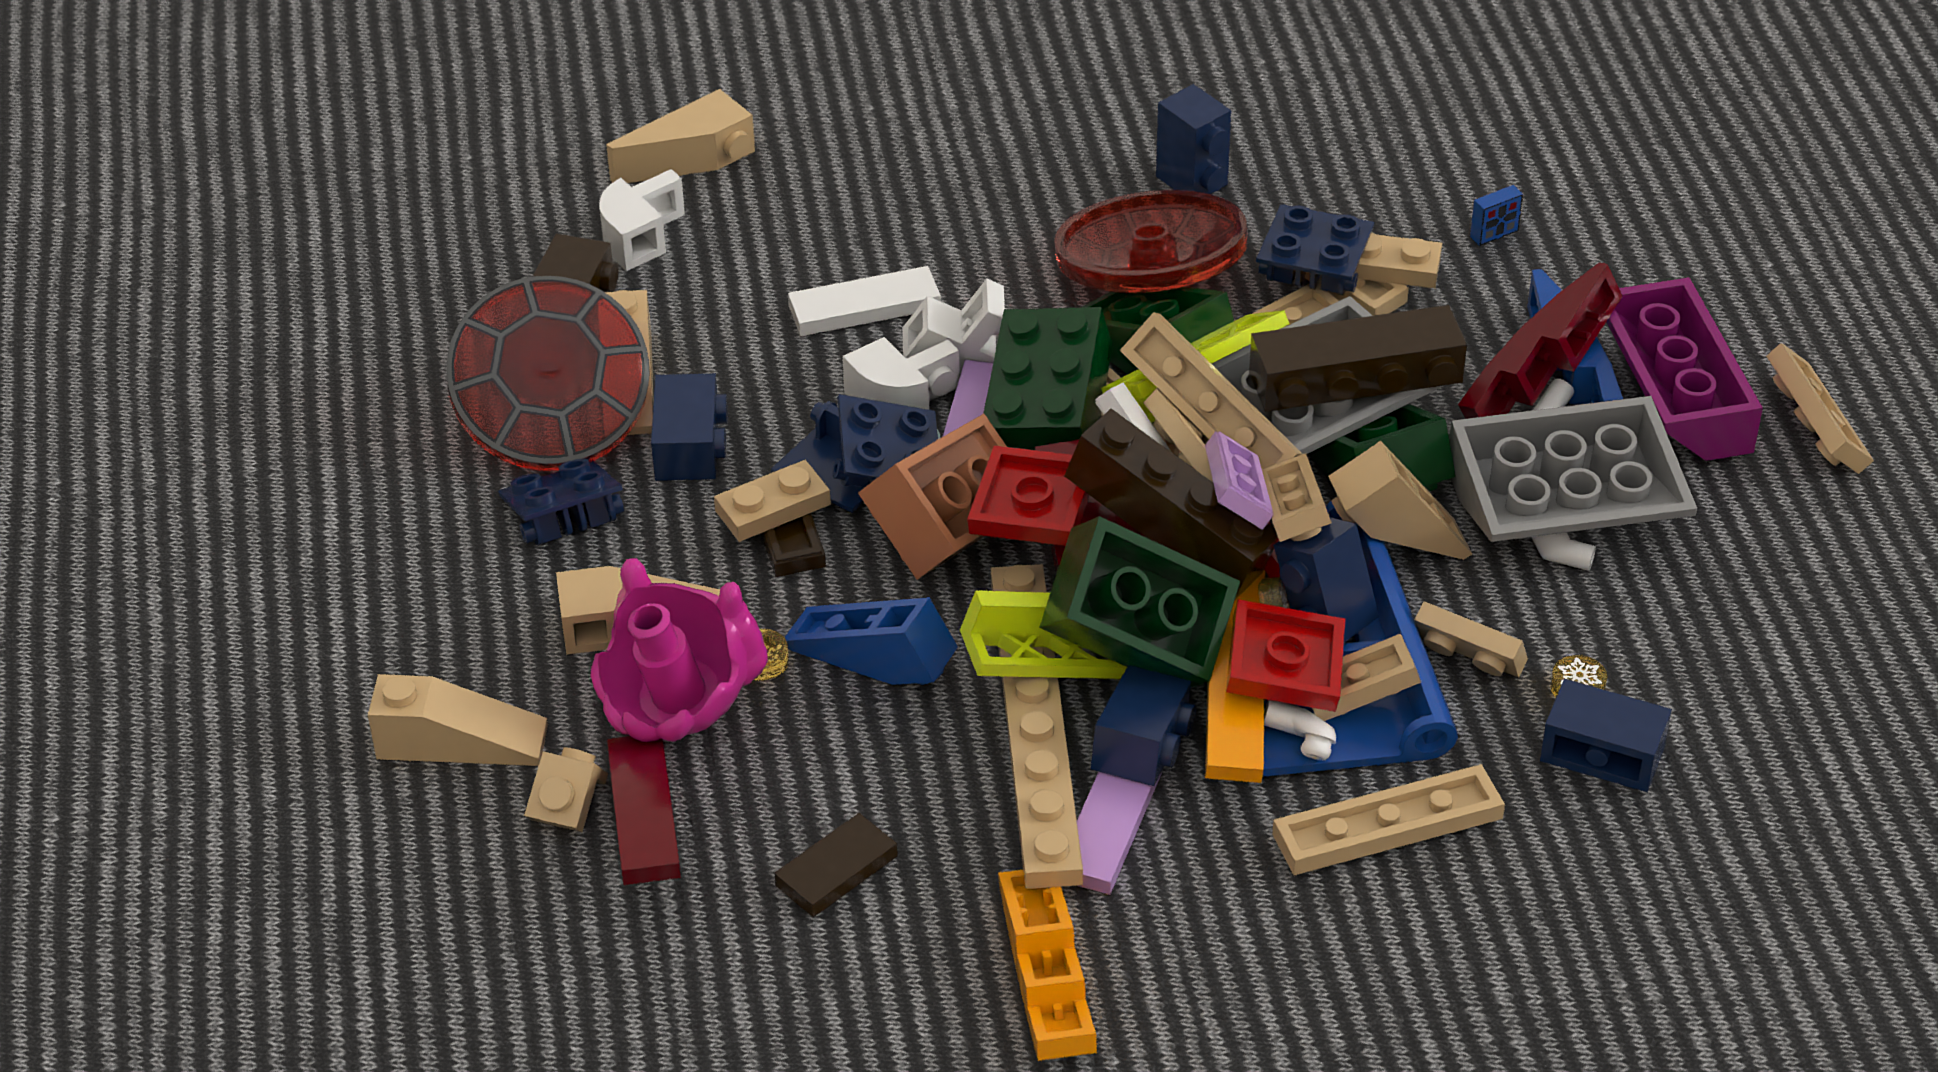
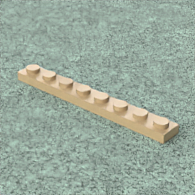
[991,564,1083,889]

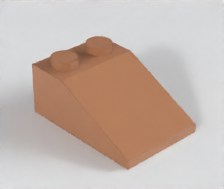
[858,414,1007,580]

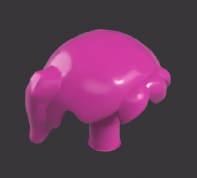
[590,558,768,742]

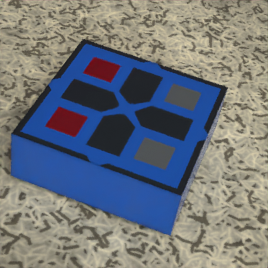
[1470,185,1523,246]

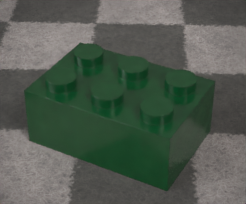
[983,307,1113,450]
[1039,516,1240,687]

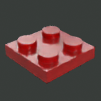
[967,446,1090,546]
[1226,599,1345,712]

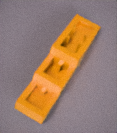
[998,870,1097,1061]

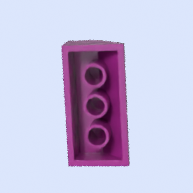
[1606,277,1763,461]

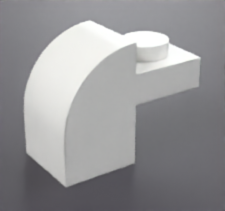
[599,169,685,271]
[903,279,1006,374]
[842,337,960,410]

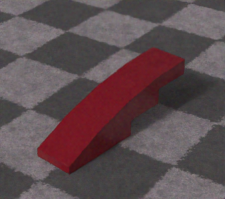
[1458,262,1623,419]
[607,736,681,885]

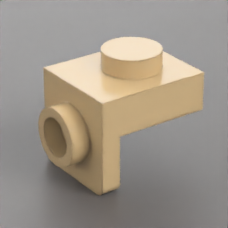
[524,747,608,832]

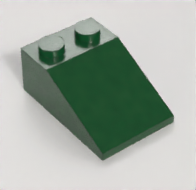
[1081,280,1234,374]
[1308,404,1456,492]

